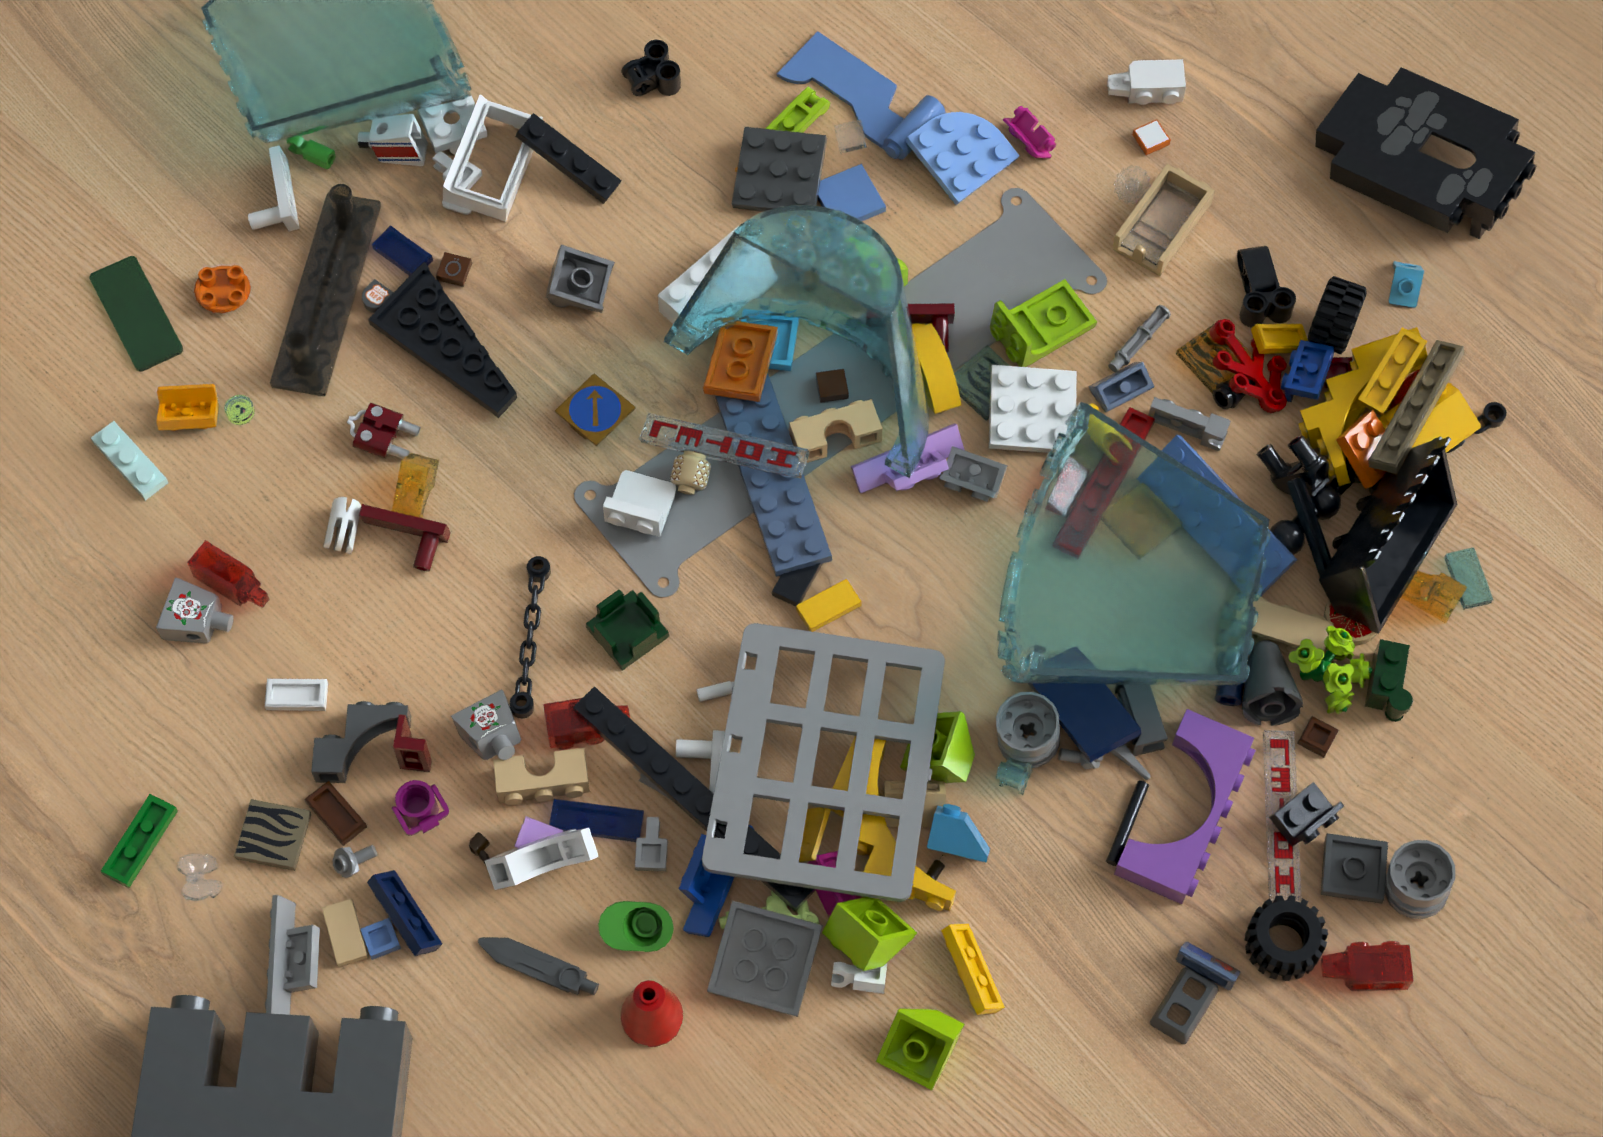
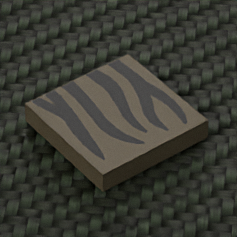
[234,799,311,871]

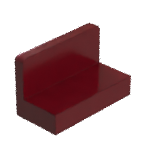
[393,714,432,772]

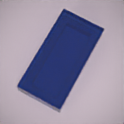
[372,225,433,276]

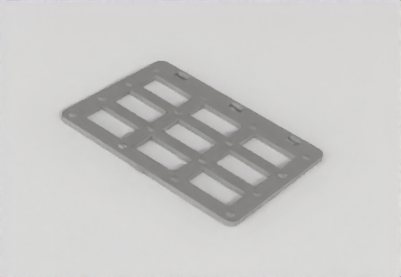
[702,623,945,902]

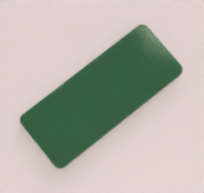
[89,256,183,372]

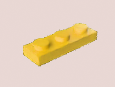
[1357,327,1427,416]
[941,924,1005,1015]

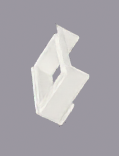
[442,94,543,222]

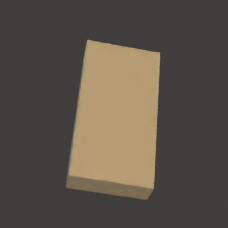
[322,898,368,967]

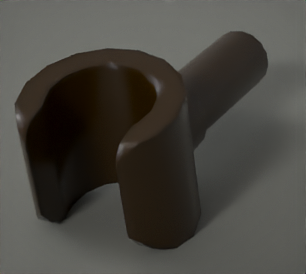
[469,832,490,865]

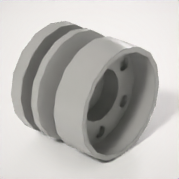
[996,692,1060,768]
[1385,840,1455,919]

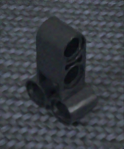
[1237,246,1296,327]

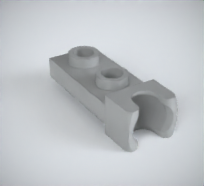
[1148,397,1230,451]

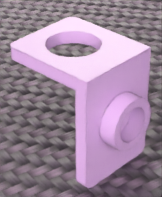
[514,816,563,848]

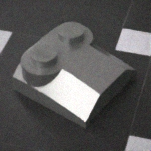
[546,245,615,313]

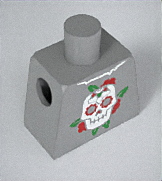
[156,578,234,643]
[451,689,521,760]

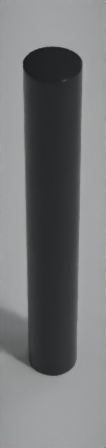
[1106,781,1149,866]

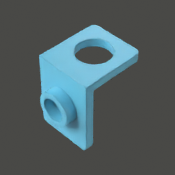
[1388,261,1424,308]

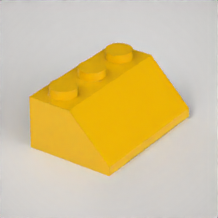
[1378,382,1481,453]

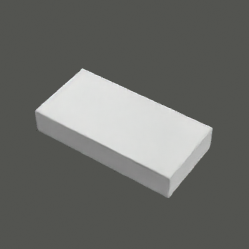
[265,679,328,711]

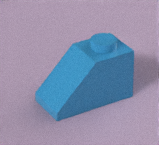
[927,804,990,863]

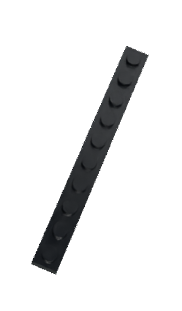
[573,686,816,911]

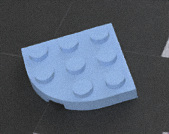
[905,112,1020,205]

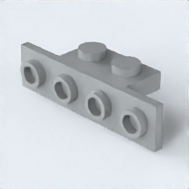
[265,895,320,1015]

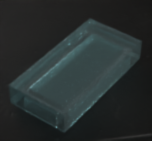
[1444,547,1493,610]

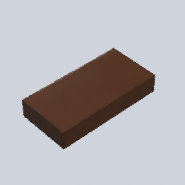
[305,781,367,846]

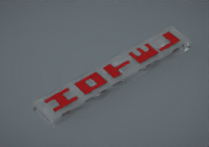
[639,413,810,479]
[1263,730,1301,902]

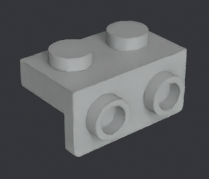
[939,446,1008,502]

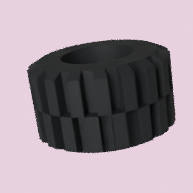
[1308,276,1367,354]
[1244,895,1328,981]

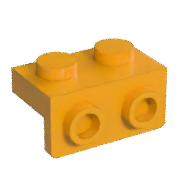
[156,384,219,431]

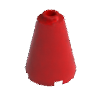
[621,980,683,1047]

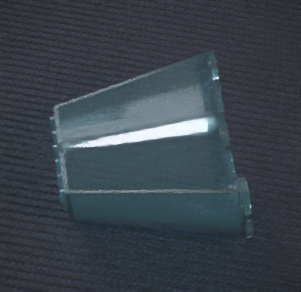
[201,0,472,143]
[664,205,929,478]
[997,402,1271,686]

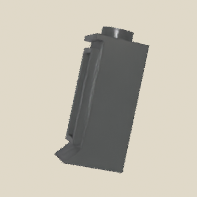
[1114,673,1168,756]

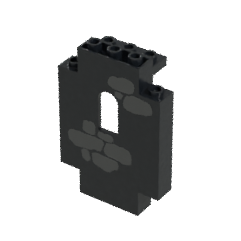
[1315,67,1536,239]

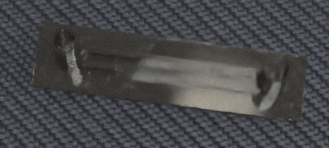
[270,184,381,396]

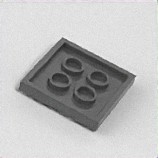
[732,127,827,216]
[707,900,823,1017]

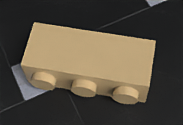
[1233,595,1332,655]

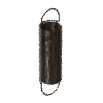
[926,855,945,880]

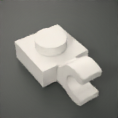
[432,151,482,190]
[831,962,887,994]

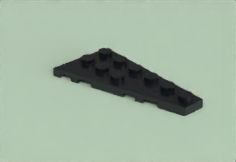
[368,261,517,418]

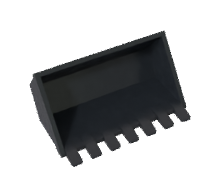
[1319,436,1458,634]

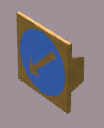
[555,373,636,446]

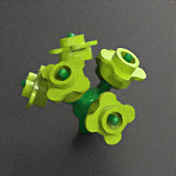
[1289,626,1373,714]

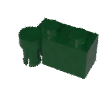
[1365,639,1413,722]

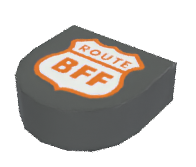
[362,279,394,313]

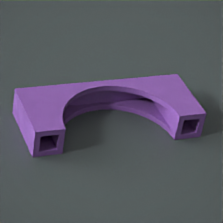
[1114,709,1256,904]

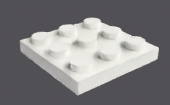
[989,365,1077,455]

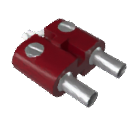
[347,403,420,460]

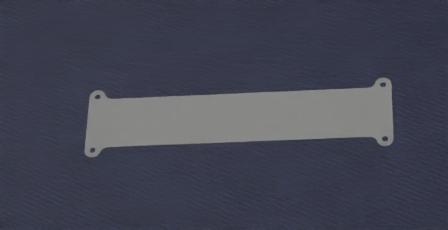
[574,188,1107,597]

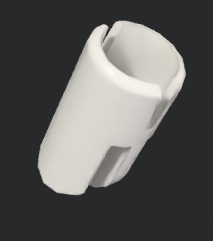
[323,497,361,554]

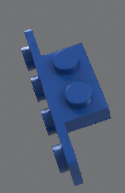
[679,825,754,937]

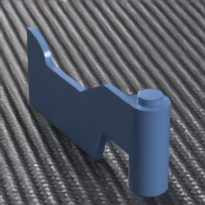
[777,31,946,160]

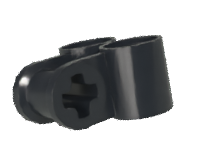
[621,39,681,96]

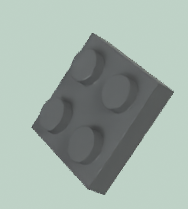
[1320,833,1388,904]

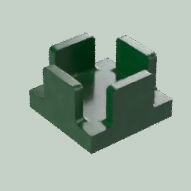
[586,589,669,671]

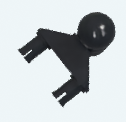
[1256,435,1361,555]

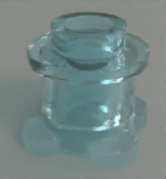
[996,758,1033,795]

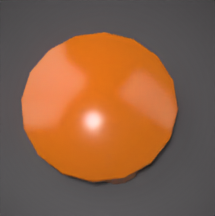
[194,265,251,313]

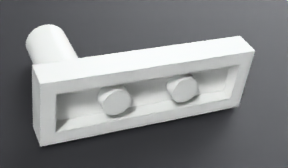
[248,145,300,232]
[676,730,725,794]

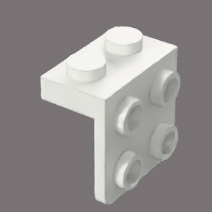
[603,470,677,537]

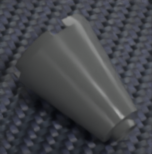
[1242,640,1303,726]

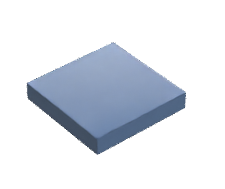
[817,164,886,230]

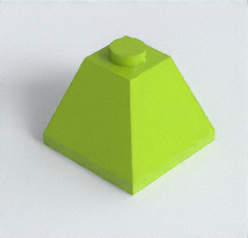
[900,711,975,783]
[876,1008,965,1090]

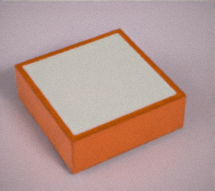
[1132,119,1171,155]

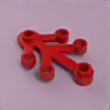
[1209,319,1287,413]

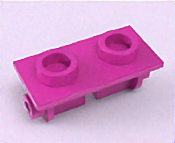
[1003,106,1056,158]

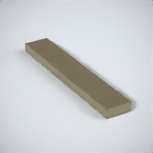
[1369,340,1464,474]

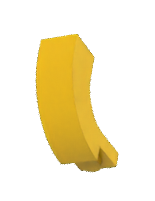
[898,323,961,414]

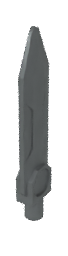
[478,937,599,995]

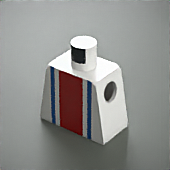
[358,114,428,166]

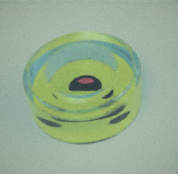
[224,395,255,425]

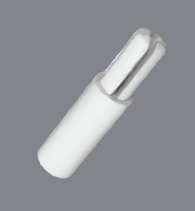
[697,681,734,702]

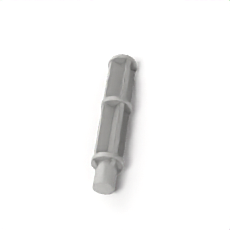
[1108,305,1171,372]

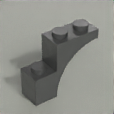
[311,701,411,783]

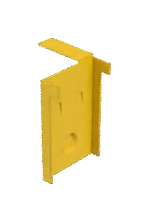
[799,807,844,862]

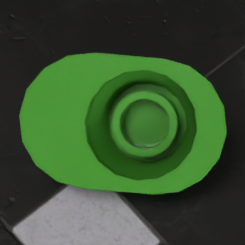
[598,901,674,952]

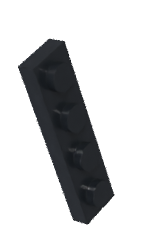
[515,113,622,204]

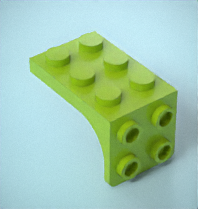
[990,279,1097,367]

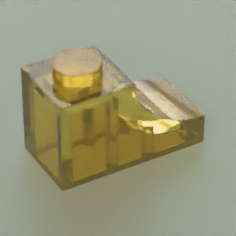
[392,453,439,518]
[1401,570,1467,623]

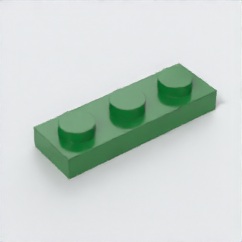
[101,794,178,888]

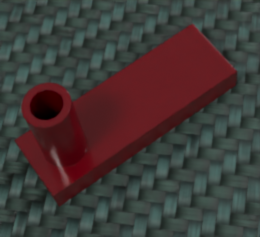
[868,303,955,353]
[359,504,451,572]

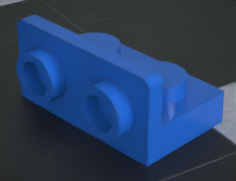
[1281,340,1334,402]

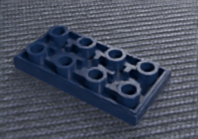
[1025,648,1141,763]

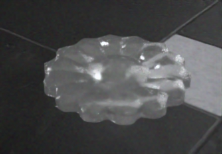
[1114,165,1151,204]

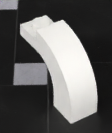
[485,827,599,890]

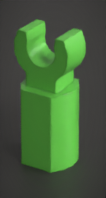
[286,132,336,169]

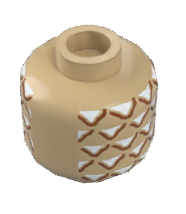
[670,451,711,495]

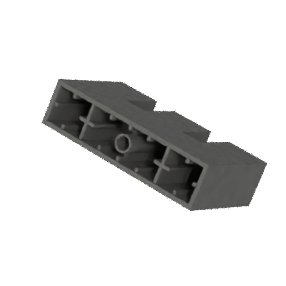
[131,995,413,1137]

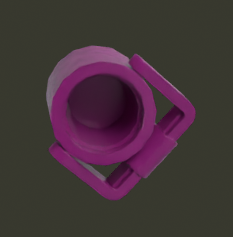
[391,780,449,836]

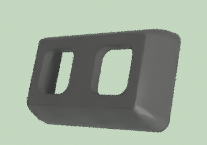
[1150,967,1219,1044]

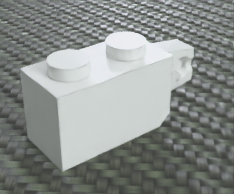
[1107,59,1186,105]

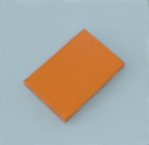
[703,319,778,402]

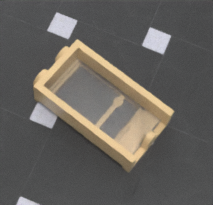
[1113,164,1215,276]

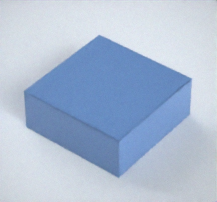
[360,917,401,960]

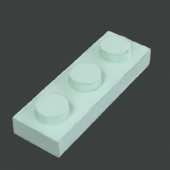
[91,421,168,501]

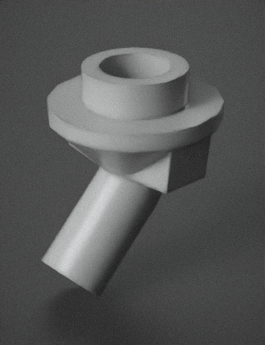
[1058,748,1103,770]
[333,845,378,878]

